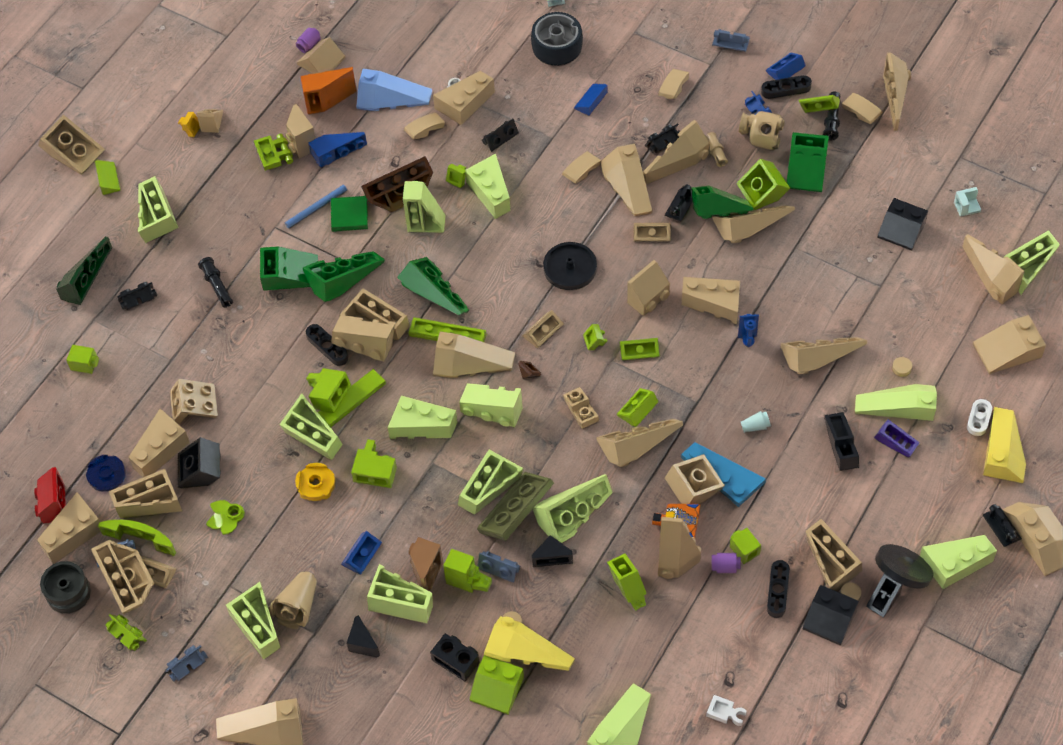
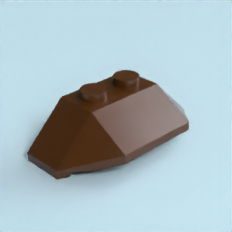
[361,156,433,212]

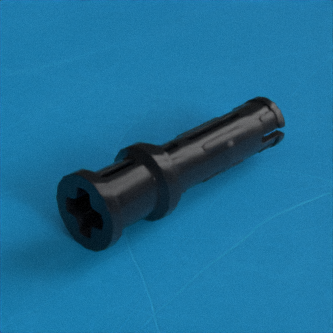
[823,91,841,141]
[198,257,233,308]

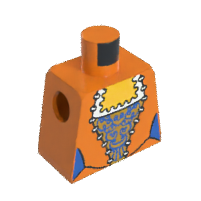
[652,504,700,538]

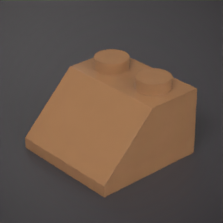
[409,537,443,591]

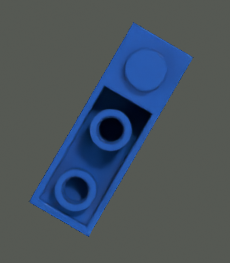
[308,132,367,168]

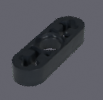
[761,75,812,99]
[306,324,348,366]
[767,560,790,618]

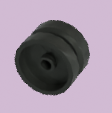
[40,561,91,614]

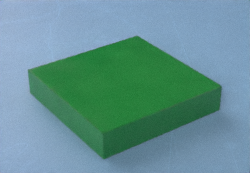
[331,196,368,232]

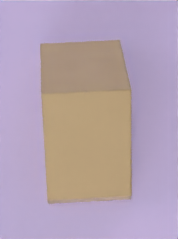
[197,109,223,133]

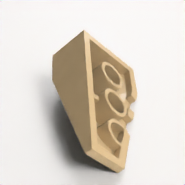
[883,53,911,131]
[643,120,709,184]
[600,144,652,217]
[713,205,795,243]
[963,234,1024,304]
[433,332,515,378]
[781,337,867,374]
[597,419,683,467]
[658,517,701,579]

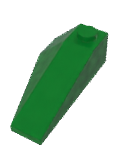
[303,251,385,302]
[397,257,469,315]

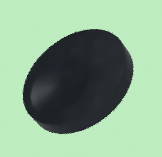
[543,242,597,290]
[875,544,933,589]

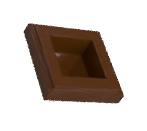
[518,361,542,379]

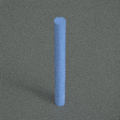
[285,184,347,229]

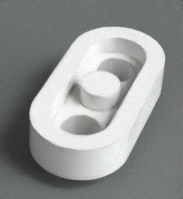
[967,399,992,436]

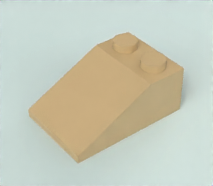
[38,114,105,175]
[973,315,1046,374]

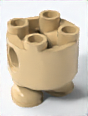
[739,111,785,150]

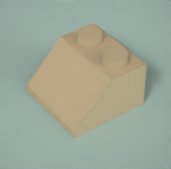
[286,104,316,159]
[627,260,670,316]
[665,454,725,504]

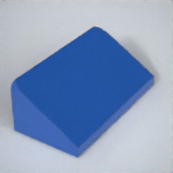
[766,52,805,80]
[574,84,608,116]
[341,531,382,575]

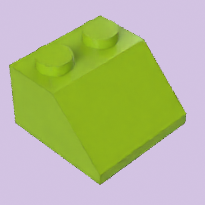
[736,159,790,210]
[469,655,524,715]

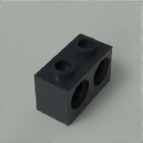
[430,633,480,682]

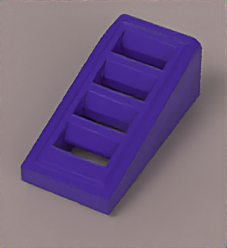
[874,419,920,458]

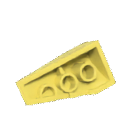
[983,407,1026,483]
[484,616,575,671]

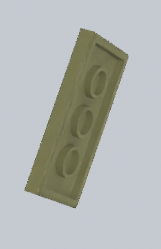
[477,472,554,541]

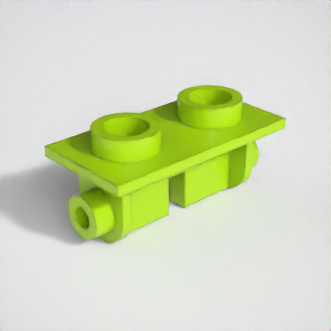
[106,614,147,651]

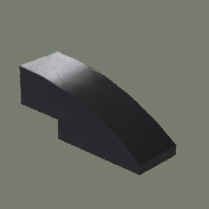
[824,412,859,471]

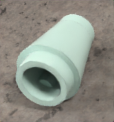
[741,411,771,433]

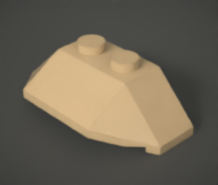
[1002,502,1063,576]
[91,540,154,615]

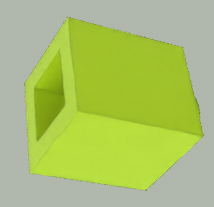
[66,345,99,374]
[730,528,761,564]

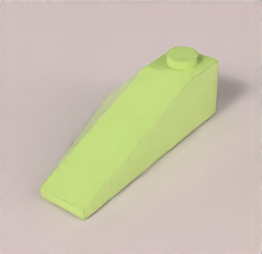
[855,384,937,421]
[587,683,651,745]

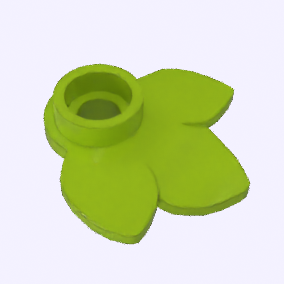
[206,500,245,535]

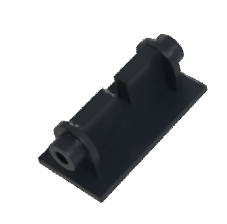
[482,119,519,152]
[645,123,680,153]
[665,184,693,222]
[117,282,158,310]
[983,504,1022,547]

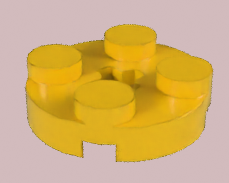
[295,463,335,501]

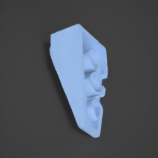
[356,69,432,111]

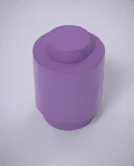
[296,28,321,53]
[712,553,741,573]

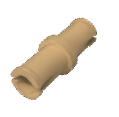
[706,132,728,167]

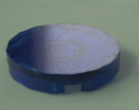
[86,455,126,492]

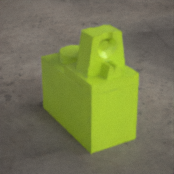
[306,368,351,413]
[351,439,397,488]
[443,549,492,593]
[607,554,647,610]

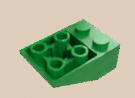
[786,132,829,192]
[691,185,753,219]
[260,246,318,291]

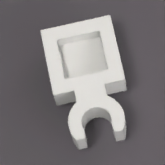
[706,695,747,726]

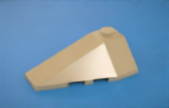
[216,698,303,745]

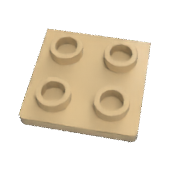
[170,379,218,424]

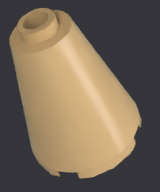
[269,572,317,629]

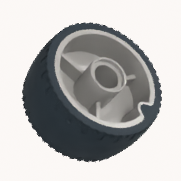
[531,12,583,66]

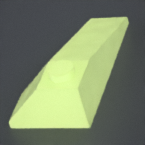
[533,474,613,543]

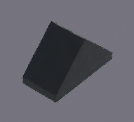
[532,535,573,567]
[866,574,903,617]
[347,615,380,658]

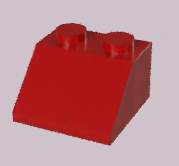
[34,467,66,524]

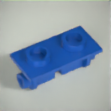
[745,91,772,115]
[738,314,759,347]

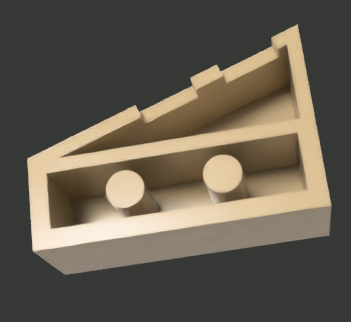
[433,71,495,125]
[682,277,740,324]
[339,289,410,340]

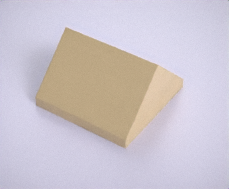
[297,37,345,74]

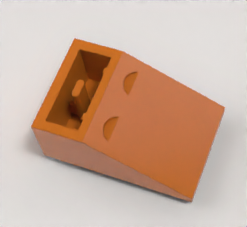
[300,67,357,114]

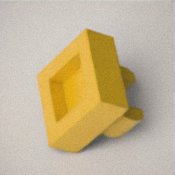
[178,112,200,137]

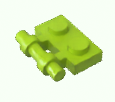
[254,133,293,171]

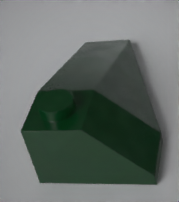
[56,236,112,305]

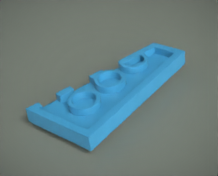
[681,442,766,507]

